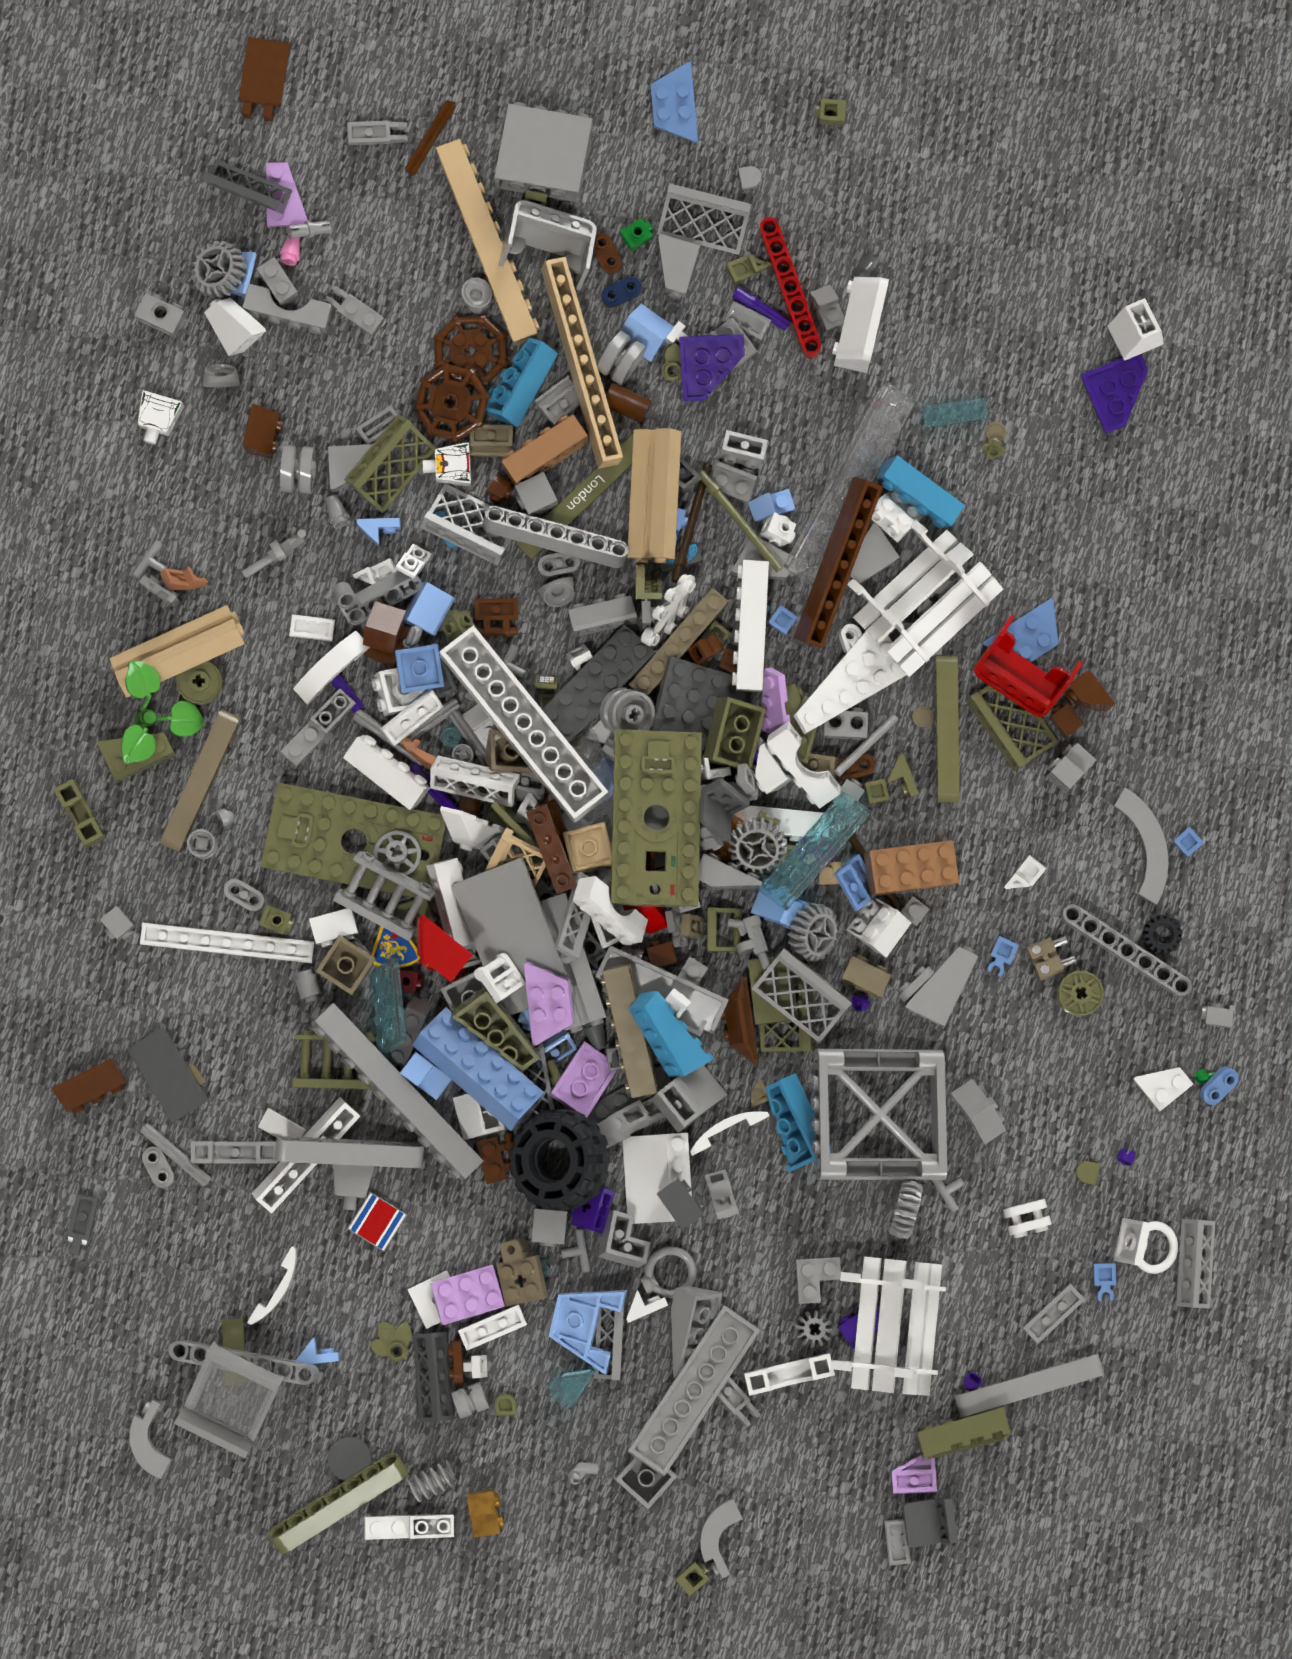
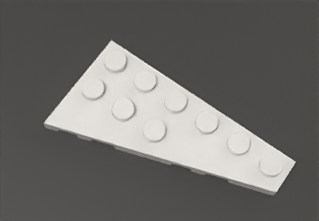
[794,618,907,734]

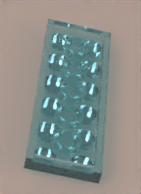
[758,792,872,911]

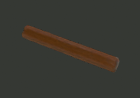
[405,100,455,176]

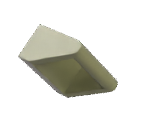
[707,908,742,952]

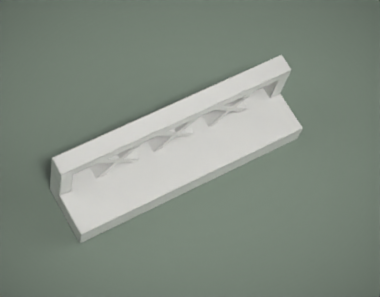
[430,756,520,807]

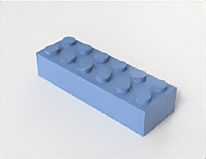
[412,1007,545,1131]

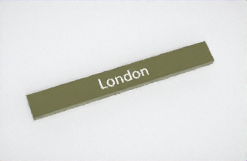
[517,428,641,560]

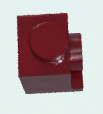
[389,969,422,995]

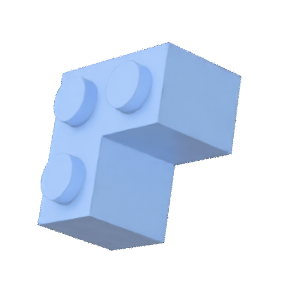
[750,888,809,930]
[400,1052,452,1100]

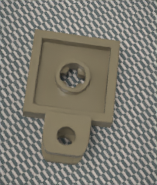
[496,1237,548,1306]

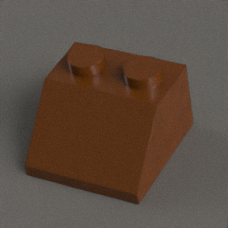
[243,404,284,459]
[1064,669,1115,712]

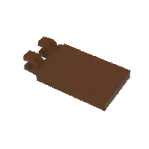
[239,37,291,122]

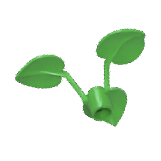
[121,661,204,764]

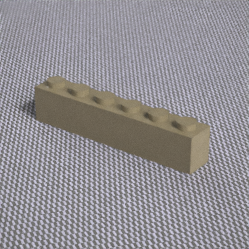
[629,588,729,697]
[600,963,660,1098]

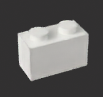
[309,908,359,948]

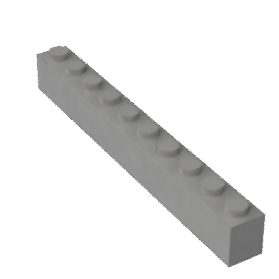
[311,1003,483,1180]

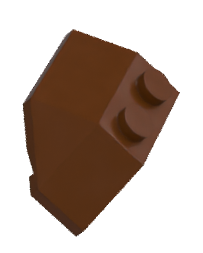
[721,977,759,1065]

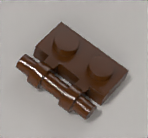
[475,598,519,638]
[476,1133,515,1184]

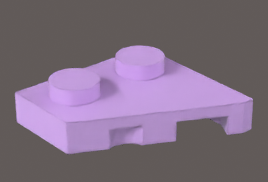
[891,1455,937,1494]

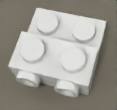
[871,491,924,543]
[372,668,426,716]

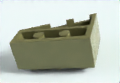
[97,732,176,783]

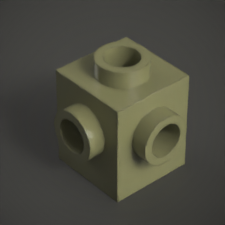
[441,609,476,643]

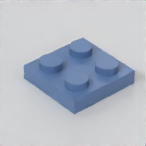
[394,644,444,693]

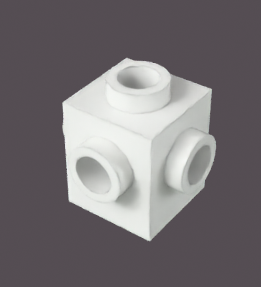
[759,512,796,548]

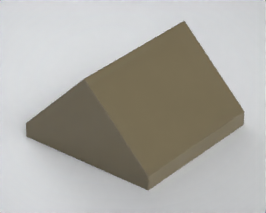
[484,730,533,773]

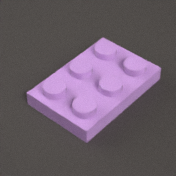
[549,1041,617,1117]
[429,1265,505,1325]

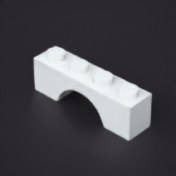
[767,721,841,809]
[573,876,648,945]
[744,1353,835,1396]

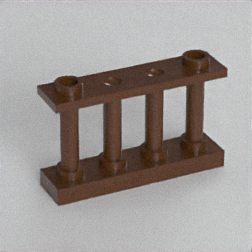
[526,799,577,894]

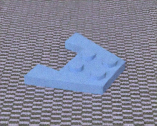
[549,1290,627,1375]

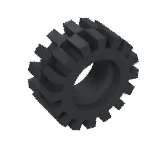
[1142,915,1183,955]

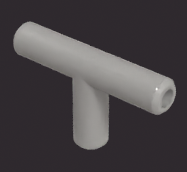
[133,540,167,579]
[503,644,526,678]
[932,1178,964,1213]
[561,1228,590,1273]

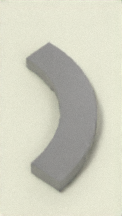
[1114,787,1168,905]

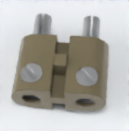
[1026,936,1076,981]

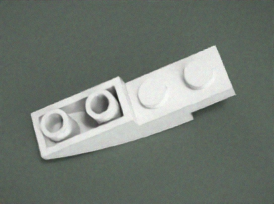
[364,1514,454,1540]

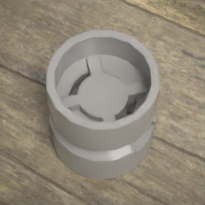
[187,829,218,860]
[451,1382,490,1419]

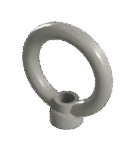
[640,1246,697,1298]

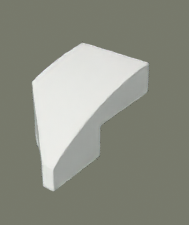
[353,558,397,585]
[1004,855,1046,889]

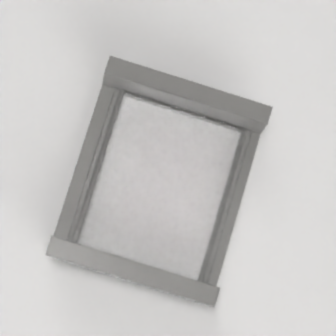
[174,1341,284,1458]

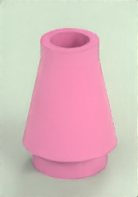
[279,233,300,266]

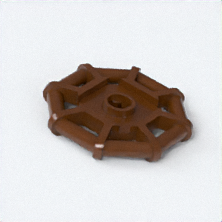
[433,314,509,388]
[413,362,490,443]

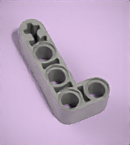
[332,571,422,625]

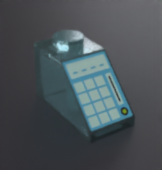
[548,1368,596,1410]

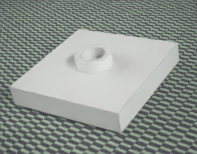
[408,1270,450,1329]

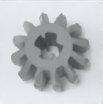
[796,1310,833,1348]

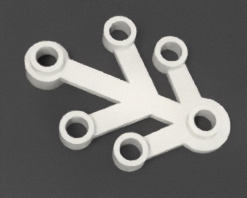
[641,574,696,646]

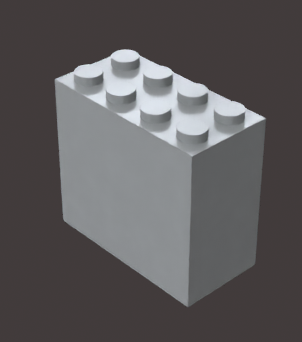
[495,102,593,203]

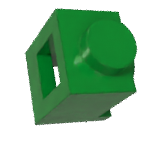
[620,218,654,253]

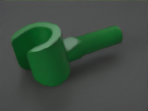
[1194,1068,1216,1084]

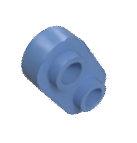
[1200,1066,1239,1105]

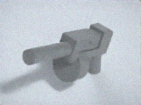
[242,529,306,578]
[728,915,776,985]

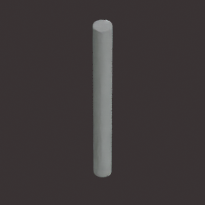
[834,714,898,777]

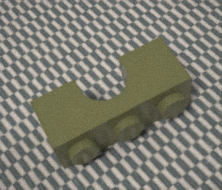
[54,779,106,848]

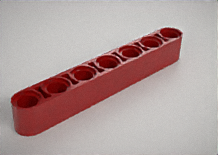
[759,217,821,359]

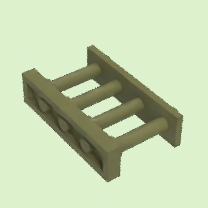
[292,1031,382,1090]

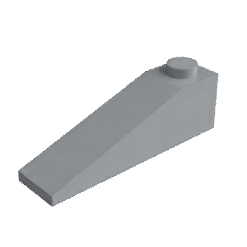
[671,1286,723,1379]

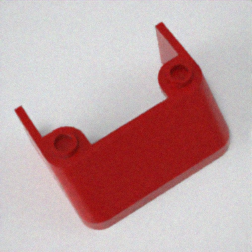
[974,614,1083,717]
[417,914,473,983]

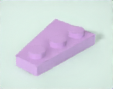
[266,162,308,227]
[761,667,790,734]

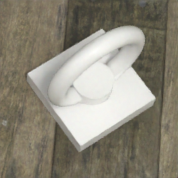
[1113,1218,1178,1274]

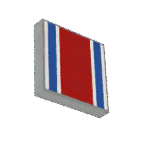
[347,1192,407,1252]

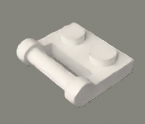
[474,953,526,1003]

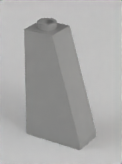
[904,946,978,1027]

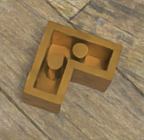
[467,1488,504,1538]

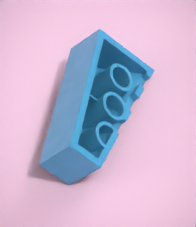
[476,338,558,427]
[877,455,965,529]
[628,991,714,1077]
[765,1073,833,1173]

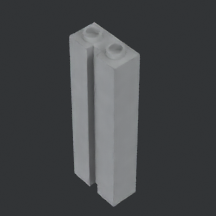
[540,893,607,1034]

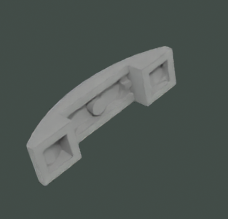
[191,1141,278,1164]

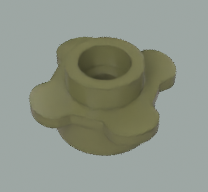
[981,438,1006,459]

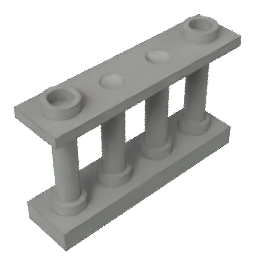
[333,851,436,941]

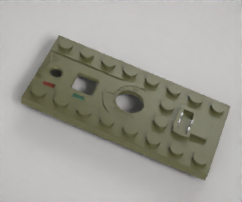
[610,729,702,907]
[260,782,446,901]

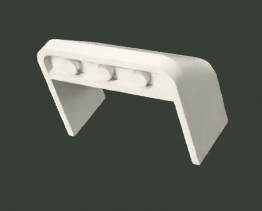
[832,277,889,373]

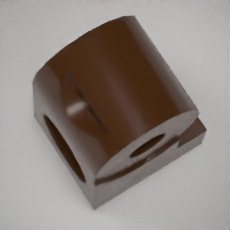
[688,634,724,665]

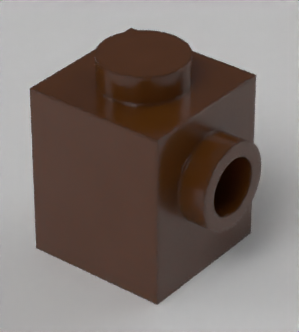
[1049,703,1084,739]
[643,940,677,968]

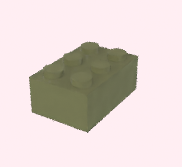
[703,697,766,771]

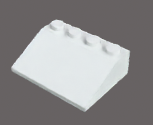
[623,1133,692,1224]

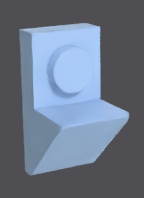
[748,489,795,523]
[357,518,401,547]
[295,1337,340,1364]

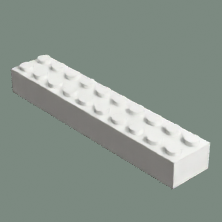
[440,625,609,823]

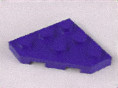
[679,334,745,401]
[1080,354,1148,435]

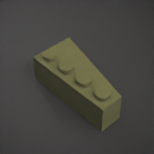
[452,986,540,1071]
[916,1407,1011,1461]

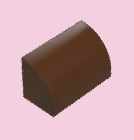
[606,382,651,424]

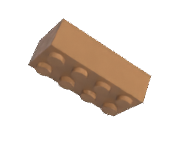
[502,414,588,487]
[864,840,959,896]

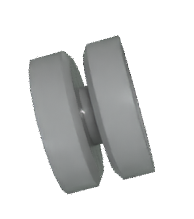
[597,331,647,386]
[280,445,316,494]
[600,687,655,733]

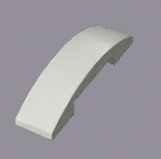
[293,631,370,705]
[690,1111,769,1156]
[247,1246,297,1325]

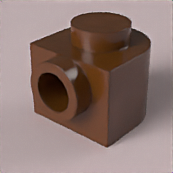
[487,474,514,505]

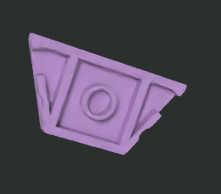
[524,962,575,1046]

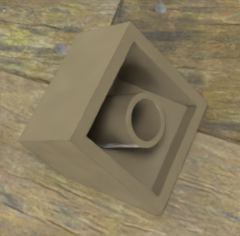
[315,935,376,997]
[840,955,891,999]

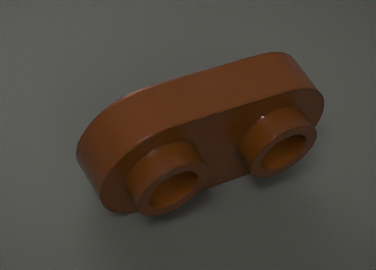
[593,233,622,274]
[835,754,875,781]
[448,1340,464,1385]

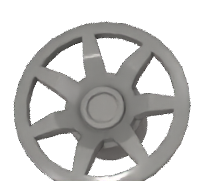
[374,831,421,876]

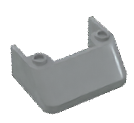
[499,200,597,291]

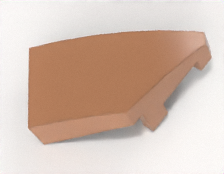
[160,566,208,590]
[401,737,436,769]

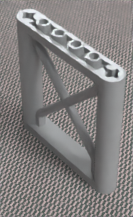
[811,1049,947,1180]

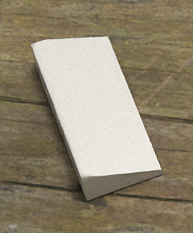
[258,1108,306,1138]

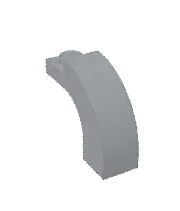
[130,1399,173,1479]
[700,1498,743,1579]

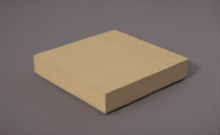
[563,822,612,875]

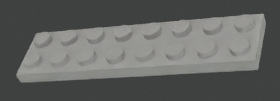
[627,1305,760,1477]

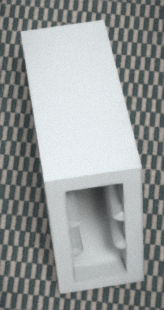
[204,298,266,356]

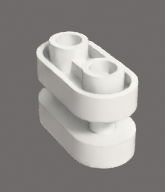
[1003,1199,1052,1238]

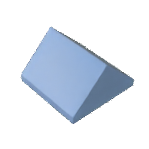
[620,303,674,362]
[404,582,455,636]

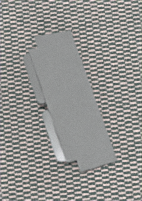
[595,946,729,1039]

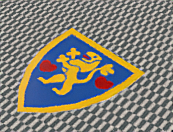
[371,926,420,969]

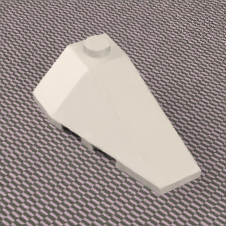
[440,806,505,852]

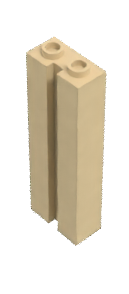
[627,428,681,564]
[110,605,245,698]

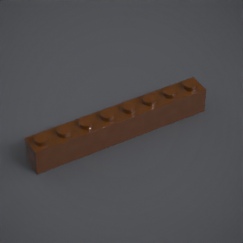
[793,477,883,649]

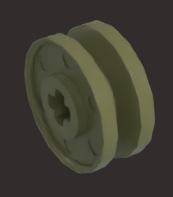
[176,661,223,705]
[1056,971,1103,1016]

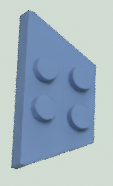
[651,62,698,143]
[982,598,1059,662]

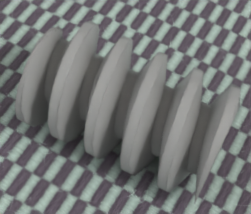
[407,1460,456,1503]

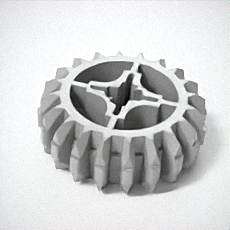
[190,241,247,298]
[729,816,787,874]
[787,903,840,962]
[889,1180,923,1239]

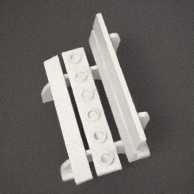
[847,520,1003,677]
[831,1257,946,1396]

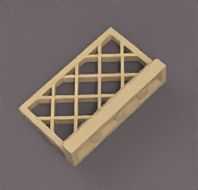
[485,827,546,889]

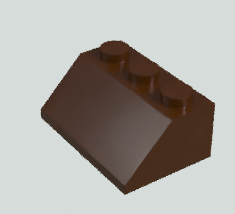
[52,1059,128,1114]

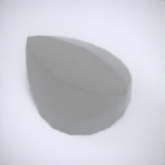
[461,278,493,315]
[202,363,241,387]
[537,577,574,607]

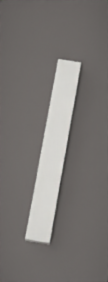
[140,923,315,963]

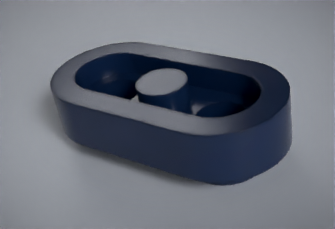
[601,276,642,308]

